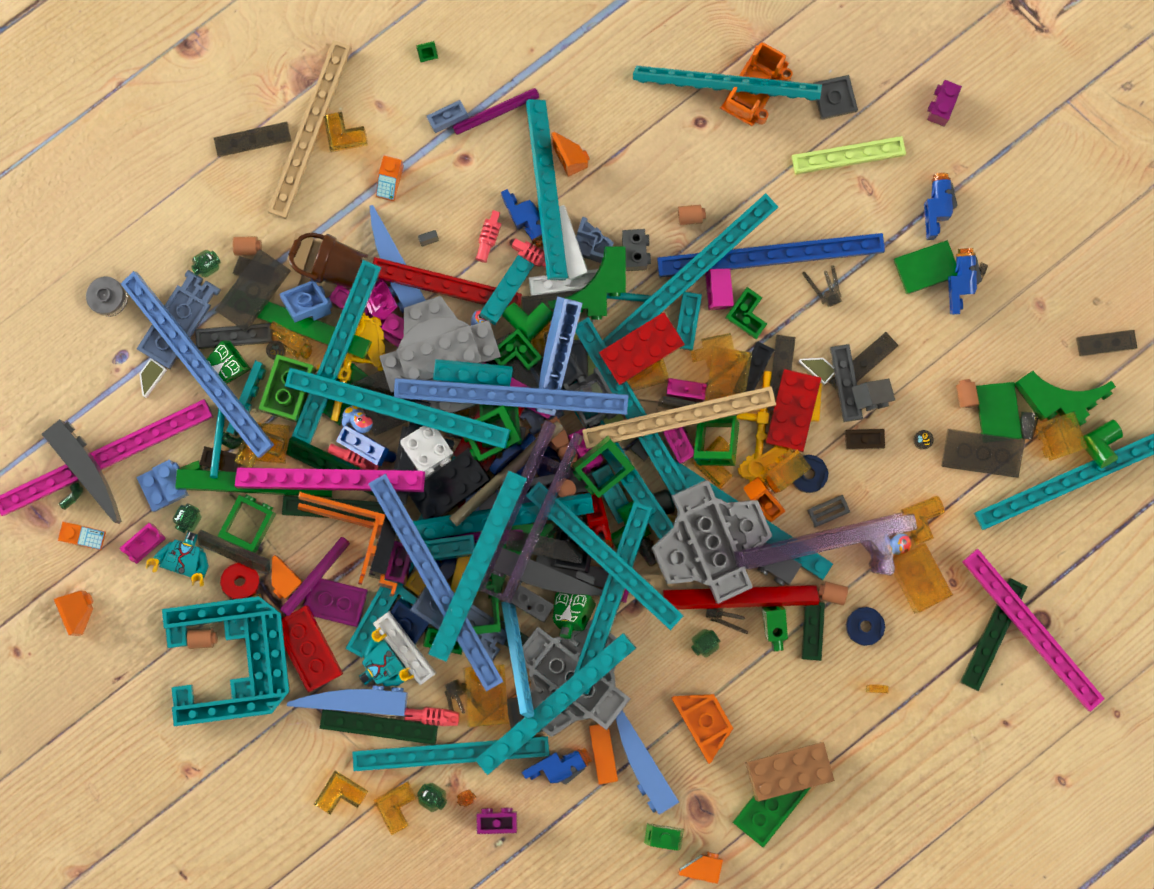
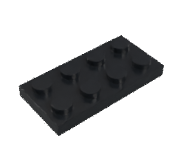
[408,448,491,519]

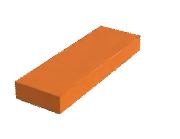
[589,724,618,785]

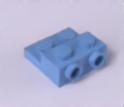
[279,281,333,322]
[136,460,189,512]

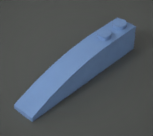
[369,204,426,313]
[536,296,583,416]
[287,686,408,716]
[616,710,679,815]

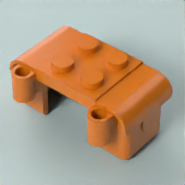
[720,42,793,127]

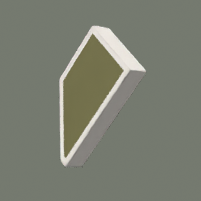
[139,358,167,398]
[798,358,834,385]

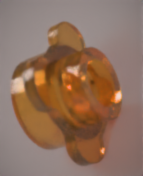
[457,790,477,807]

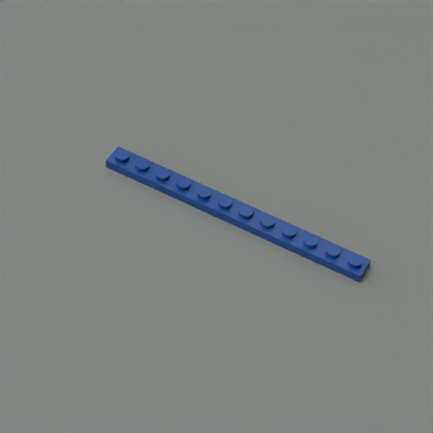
[657,233,885,278]

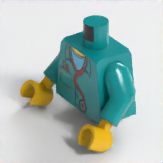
[146,531,209,587]
[359,628,414,687]

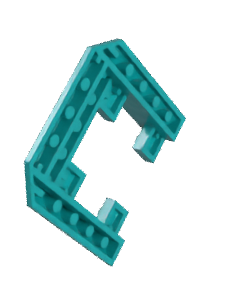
[162,596,290,727]

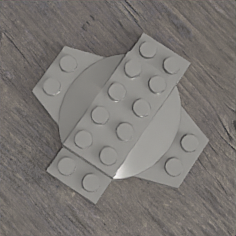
[379,296,501,413]
[652,480,772,604]
[522,619,631,737]

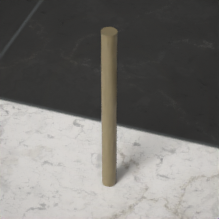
[449,421,564,527]

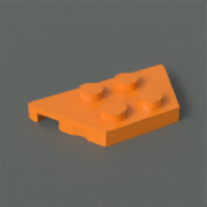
[671,694,734,764]

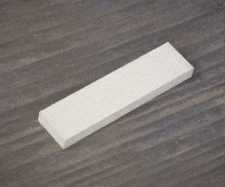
[559,205,589,281]
[528,269,598,297]
[373,611,436,685]

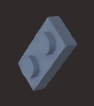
[427,100,469,134]

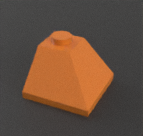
[551,132,590,177]
[54,590,93,636]

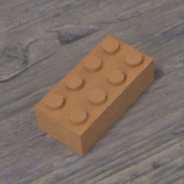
[745,742,835,801]

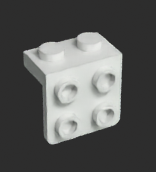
[400,426,453,477]

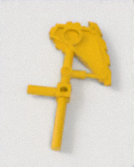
[316,312,385,422]
[734,371,793,487]

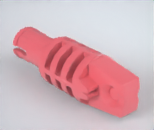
[475,210,501,263]
[512,239,546,268]
[328,443,380,470]
[404,707,460,726]

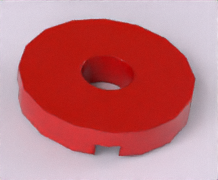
[220,563,260,600]

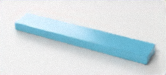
[501,601,534,718]

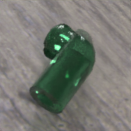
[222,432,247,449]
[59,482,83,510]

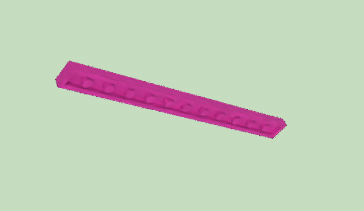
[0,399,213,516]

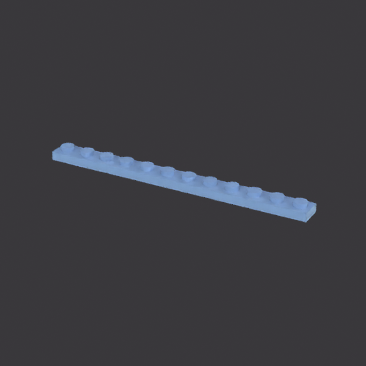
[121,271,274,458]
[394,378,628,415]
[368,474,503,691]

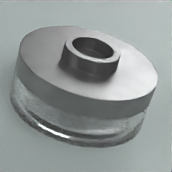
[86,276,128,317]

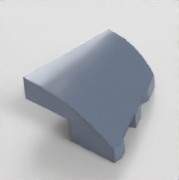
[576,216,614,263]

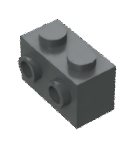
[622,229,651,271]
[852,378,896,411]

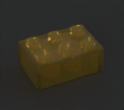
[704,346,752,402]
[887,543,953,614]
[463,664,509,727]

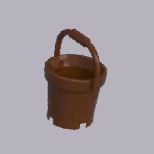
[288,233,368,289]

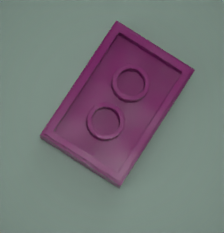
[303,578,368,627]

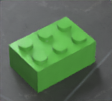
[259,354,316,423]

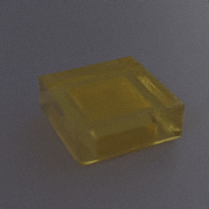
[866,685,889,693]

